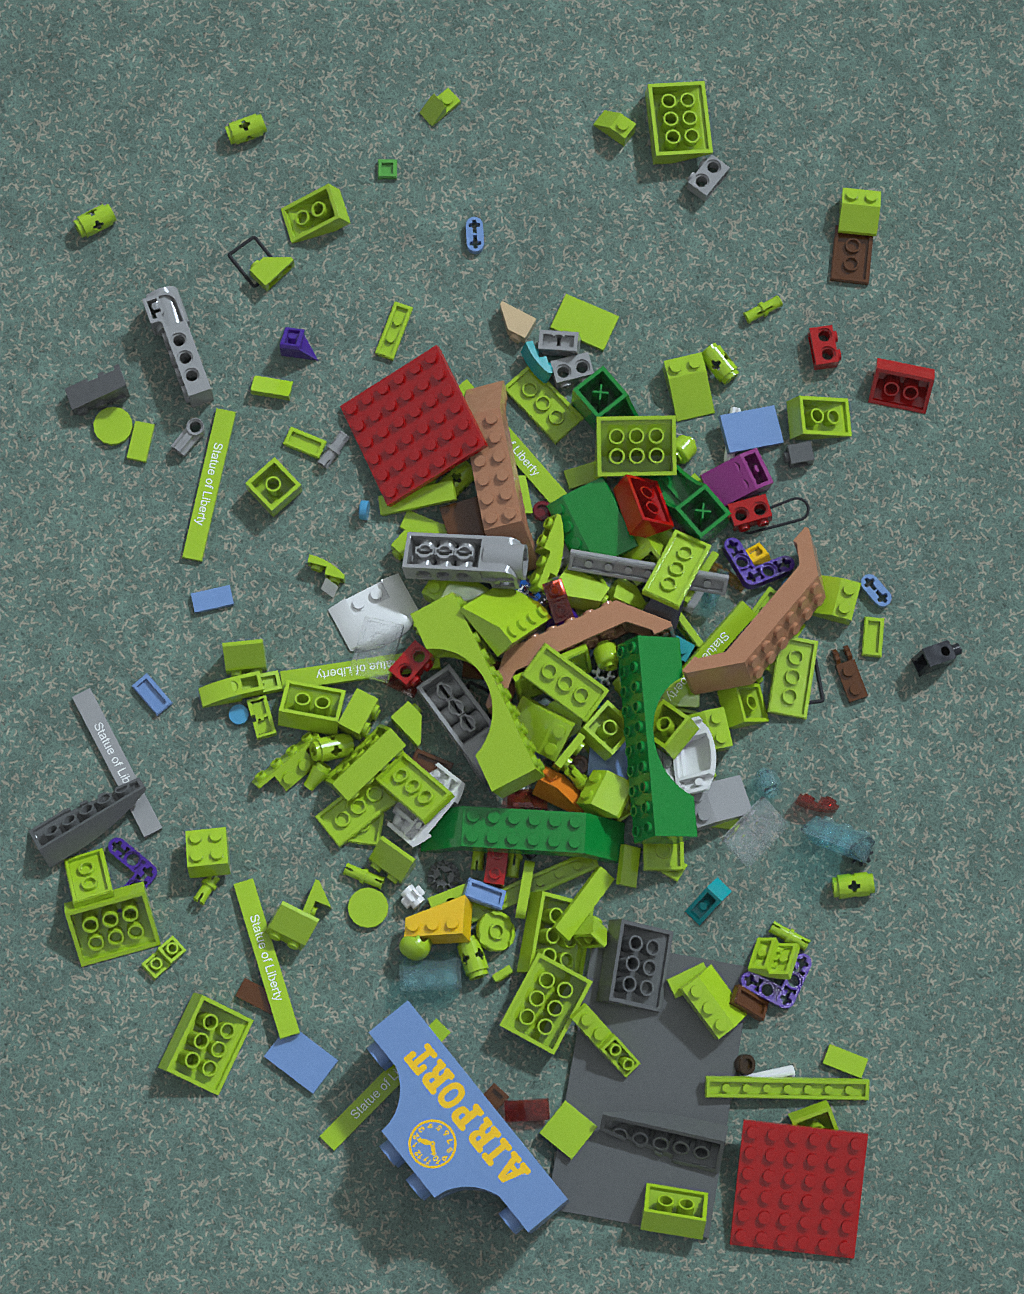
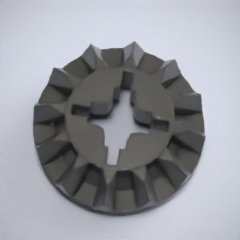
[427,860,460,893]

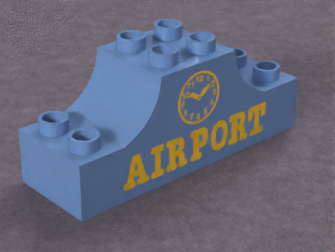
[367,1001,569,1234]

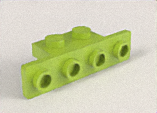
[252,732,321,791]

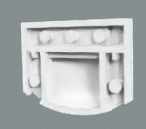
[328,573,418,651]
[656,716,716,795]
[387,763,465,847]

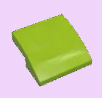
[748,937,800,980]

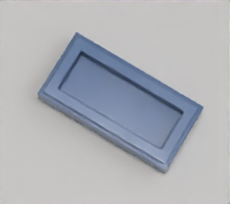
[191,585,234,614]
[132,673,173,717]
[463,877,506,911]

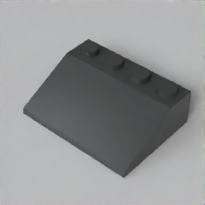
[596,919,673,1012]

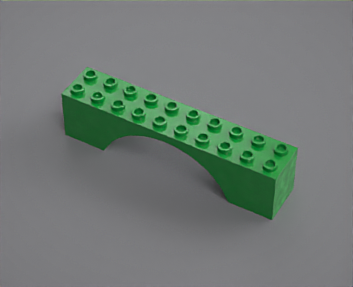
[571,366,731,543]
[617,635,697,844]

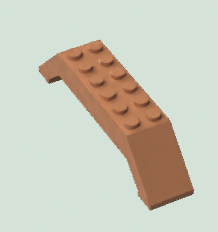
[465,380,539,572]
[682,527,826,695]
[486,600,676,716]

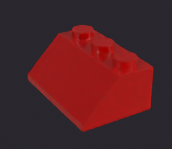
[868,358,935,414]
[613,474,674,538]

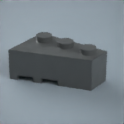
[65,364,130,416]

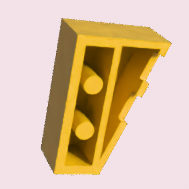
[404,895,473,944]

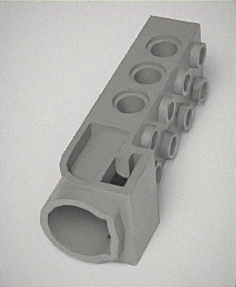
[142,286,214,408]
[402,532,529,589]
[417,664,491,785]

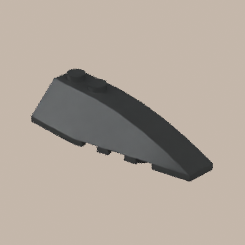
[29,777,147,867]
[600,1111,728,1173]

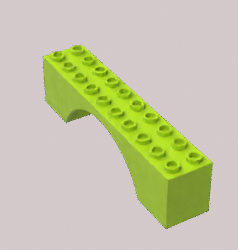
[410,592,545,799]

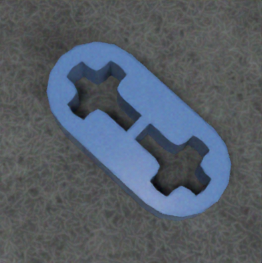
[466,217,484,254]
[860,574,892,608]

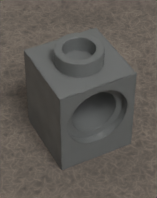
[783,441,815,469]

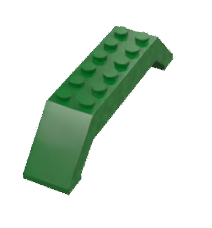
[421,806,625,863]

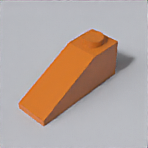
[532,766,585,813]

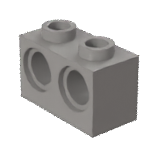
[687,154,730,202]
[538,330,581,357]
[550,352,594,390]

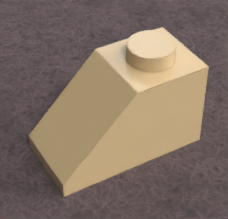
[500,301,536,344]

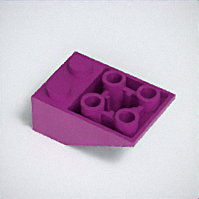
[700,448,774,507]

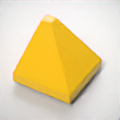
[746,542,771,565]

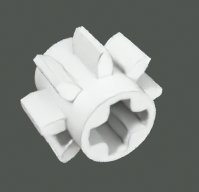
[591,664,616,686]
[401,884,425,910]

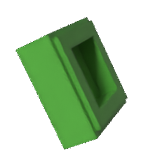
[378,159,397,179]

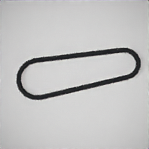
[740,497,810,534]

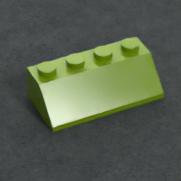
[324,724,406,801]

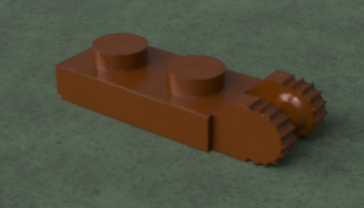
[831,645,868,703]

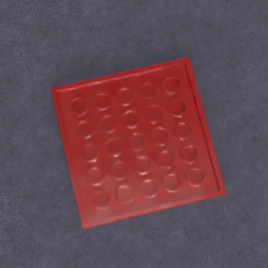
[340,345,488,507]
[729,1119,868,1259]

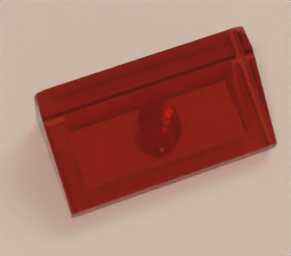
[507,789,548,811]

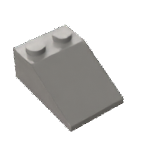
[692,775,753,831]

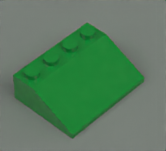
[547,477,639,575]

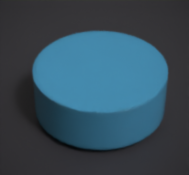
[359,500,370,520]
[229,704,249,725]

